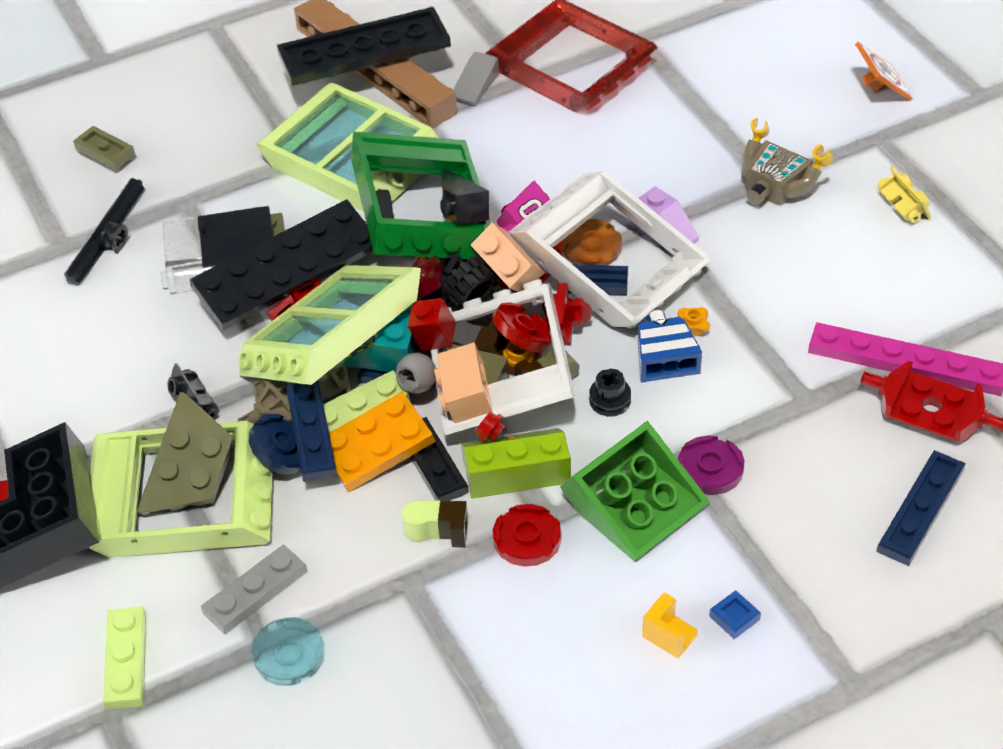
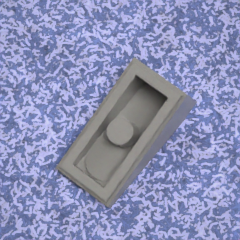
[453,51,499,106]

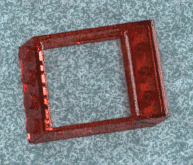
[484,0,658,112]

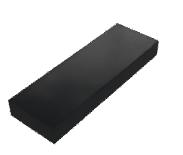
[410,417,469,501]

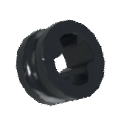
[101,221,128,251]

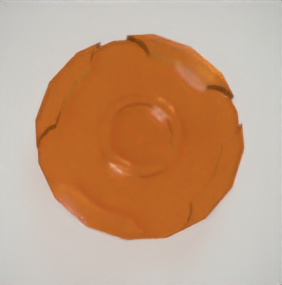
[562,219,622,265]

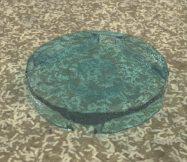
[251,617,325,685]

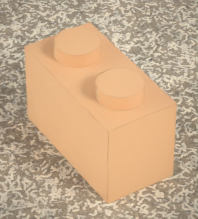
[471,223,545,292]
[434,342,493,423]

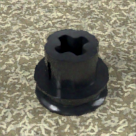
[589,368,631,417]

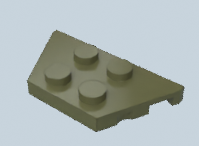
[137,392,235,516]

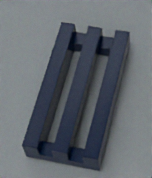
[568,264,628,295]

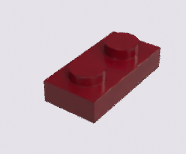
[412,255,443,301]

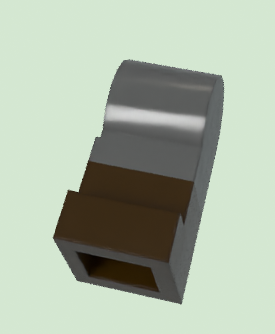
[444,321,509,356]

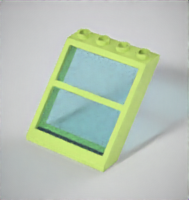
[256,82,438,212]
[238,265,421,385]

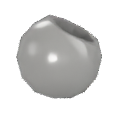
[396,353,436,394]

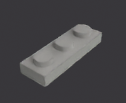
[201,544,307,635]

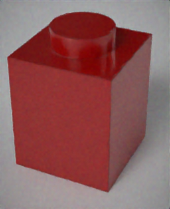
[407,298,456,351]

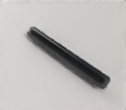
[64,178,144,285]

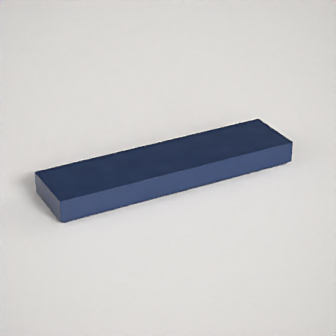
[285,380,337,482]
[876,450,966,566]

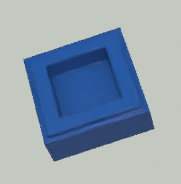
[709,590,761,639]

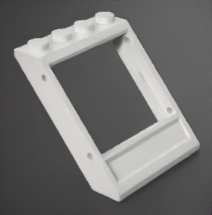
[508,171,710,329]
[431,279,575,435]

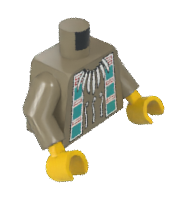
[742,118,833,205]

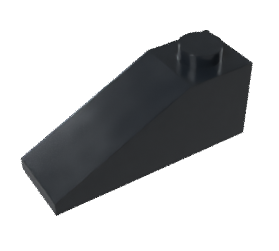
[440,169,489,225]

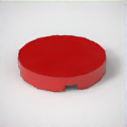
[492,302,552,353]
[492,504,562,567]

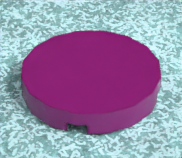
[677,435,745,495]

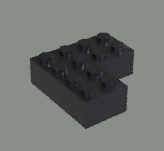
[0,422,99,588]

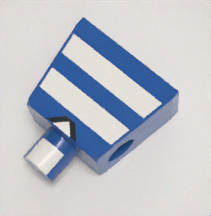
[638,310,702,383]

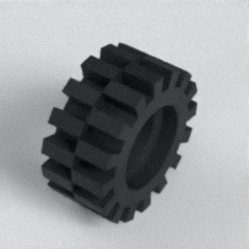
[441,254,500,310]

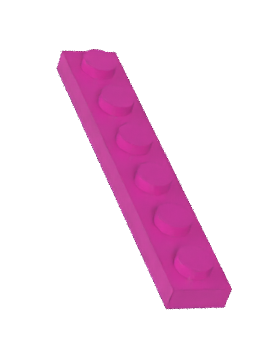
[808,322,1003,397]

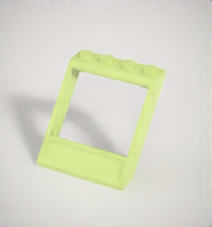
[88,421,272,558]

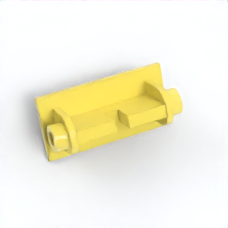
[878,165,931,223]

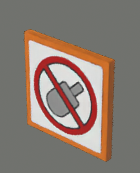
[855,42,913,101]

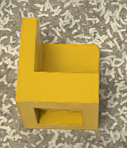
[642,592,698,659]

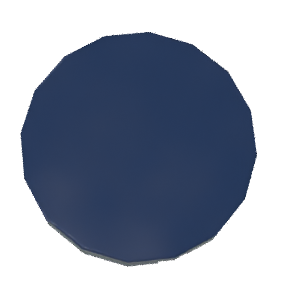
[249,414,301,475]

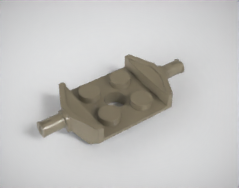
[238,359,351,424]

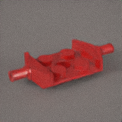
[860,361,1003,442]

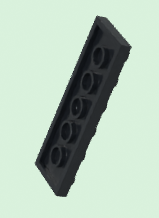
[276,6,451,86]
[190,199,374,331]

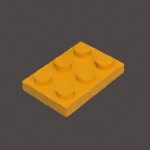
[329,391,436,492]

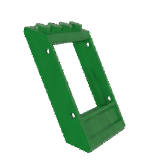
[351,131,491,259]

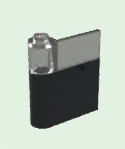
[160,205,273,295]

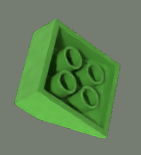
[560,420,710,561]

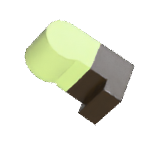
[402,500,468,548]

